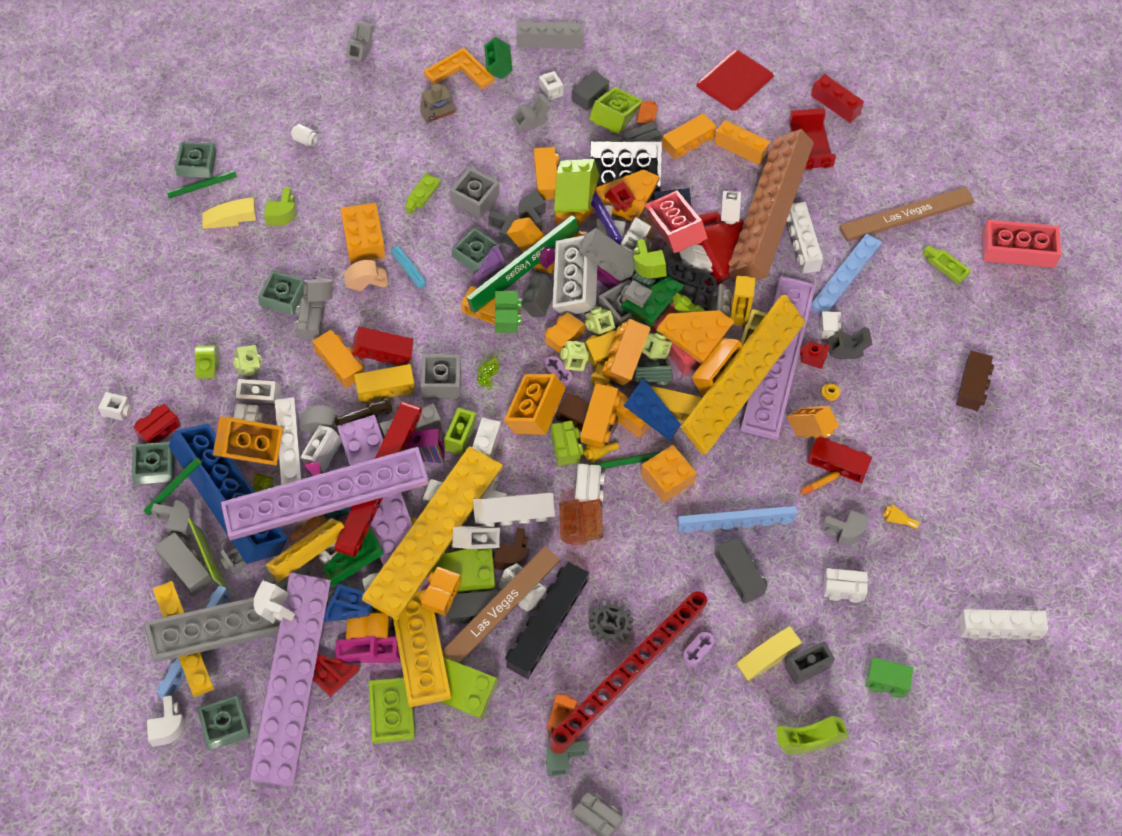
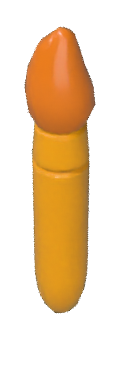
[800,471,840,495]

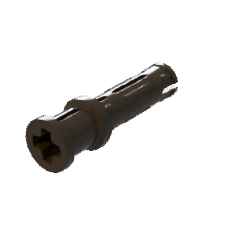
[335,397,392,426]

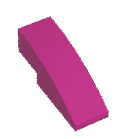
[335,636,401,663]

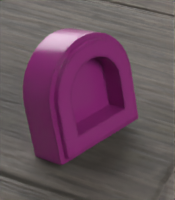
[540,246,555,269]

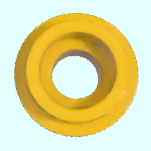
[821,383,841,401]

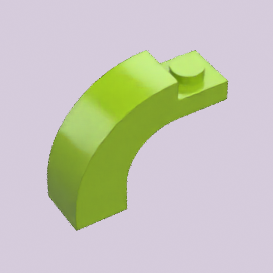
[775,716,849,754]

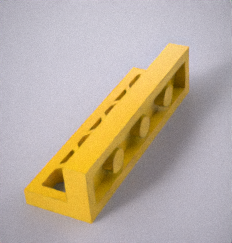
[265,518,344,583]

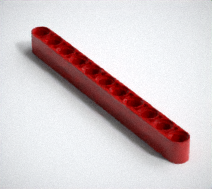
[549,591,708,754]

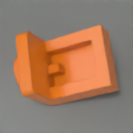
[637,101,659,125]

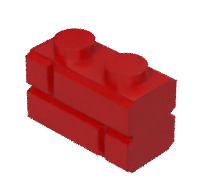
[133,404,181,444]

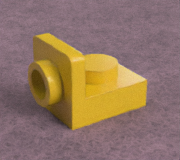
[591,363,612,387]

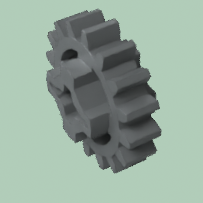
[589,601,633,646]

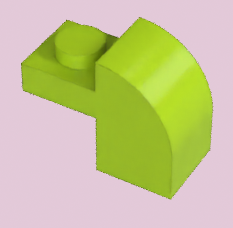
[264,187,297,226]
[633,239,667,278]
[195,345,219,379]

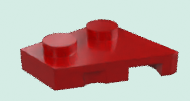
[312,653,360,698]

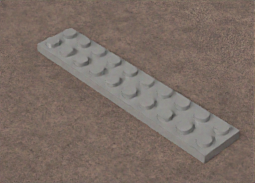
[144,577,352,663]

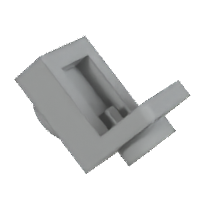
[621,280,652,308]
[219,548,253,574]

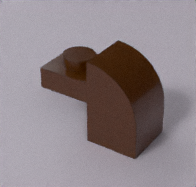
[494,528,529,570]

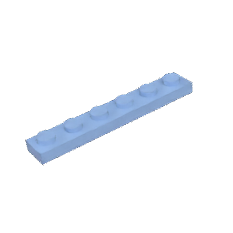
[811,234,882,315]
[677,506,797,533]
[157,585,231,700]

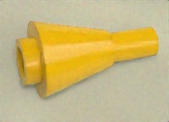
[584,442,619,463]
[882,504,920,529]

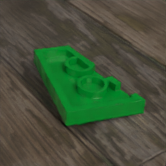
[621,276,684,326]
[322,527,385,587]

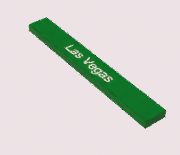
[466,216,579,313]

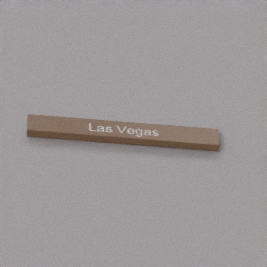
[839,187,974,242]
[442,546,560,663]

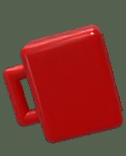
[696,50,774,111]
[697,211,744,286]

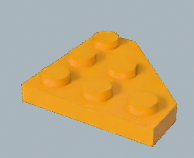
[595,170,660,223]
[656,310,734,364]

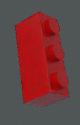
[811,74,864,123]
[352,326,413,366]
[807,437,872,484]

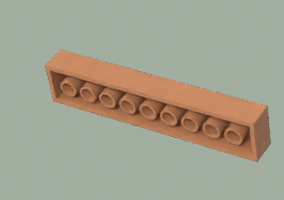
[728,129,814,281]

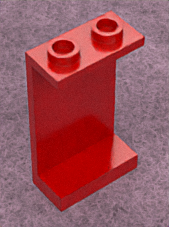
[789,108,836,170]

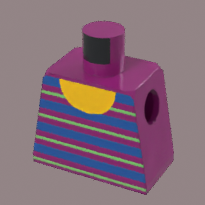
[406,429,445,463]

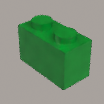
[484,36,513,79]

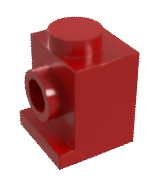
[604,181,635,212]
[799,340,830,369]

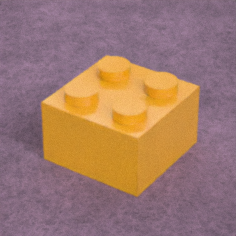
[640,445,697,503]

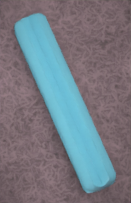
[391,246,426,288]

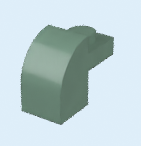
[546,738,589,777]

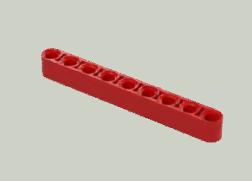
[334,402,422,557]

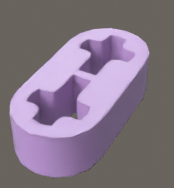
[544,356,572,387]
[683,632,714,667]

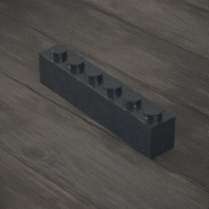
[505,562,589,679]

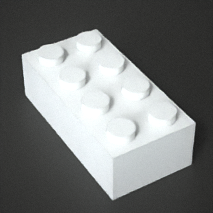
[553,235,597,315]

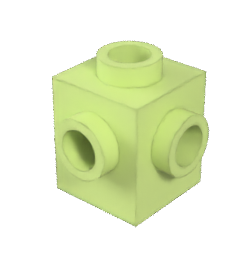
[585,307,615,335]
[642,332,673,361]
[560,341,589,371]
[233,345,262,376]

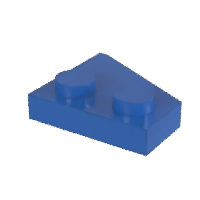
[323,584,373,622]

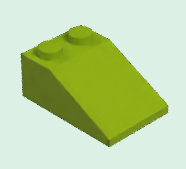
[589,86,644,134]
[554,159,599,213]
[430,548,495,594]
[440,657,499,720]

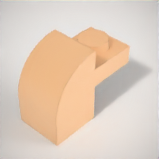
[344,260,389,291]

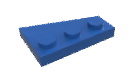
[624,378,681,441]

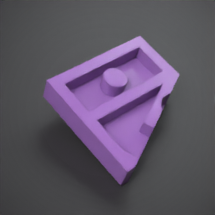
[473,246,507,288]

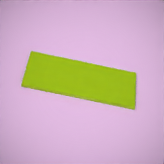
[188,518,229,591]

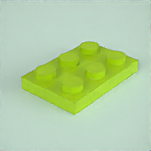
[368,678,415,744]

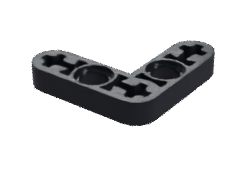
[666,262,716,311]

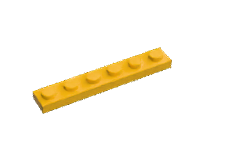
[152,581,214,697]

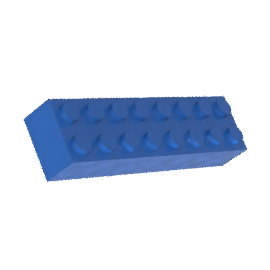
[168,423,288,564]

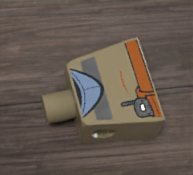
[420,83,456,123]

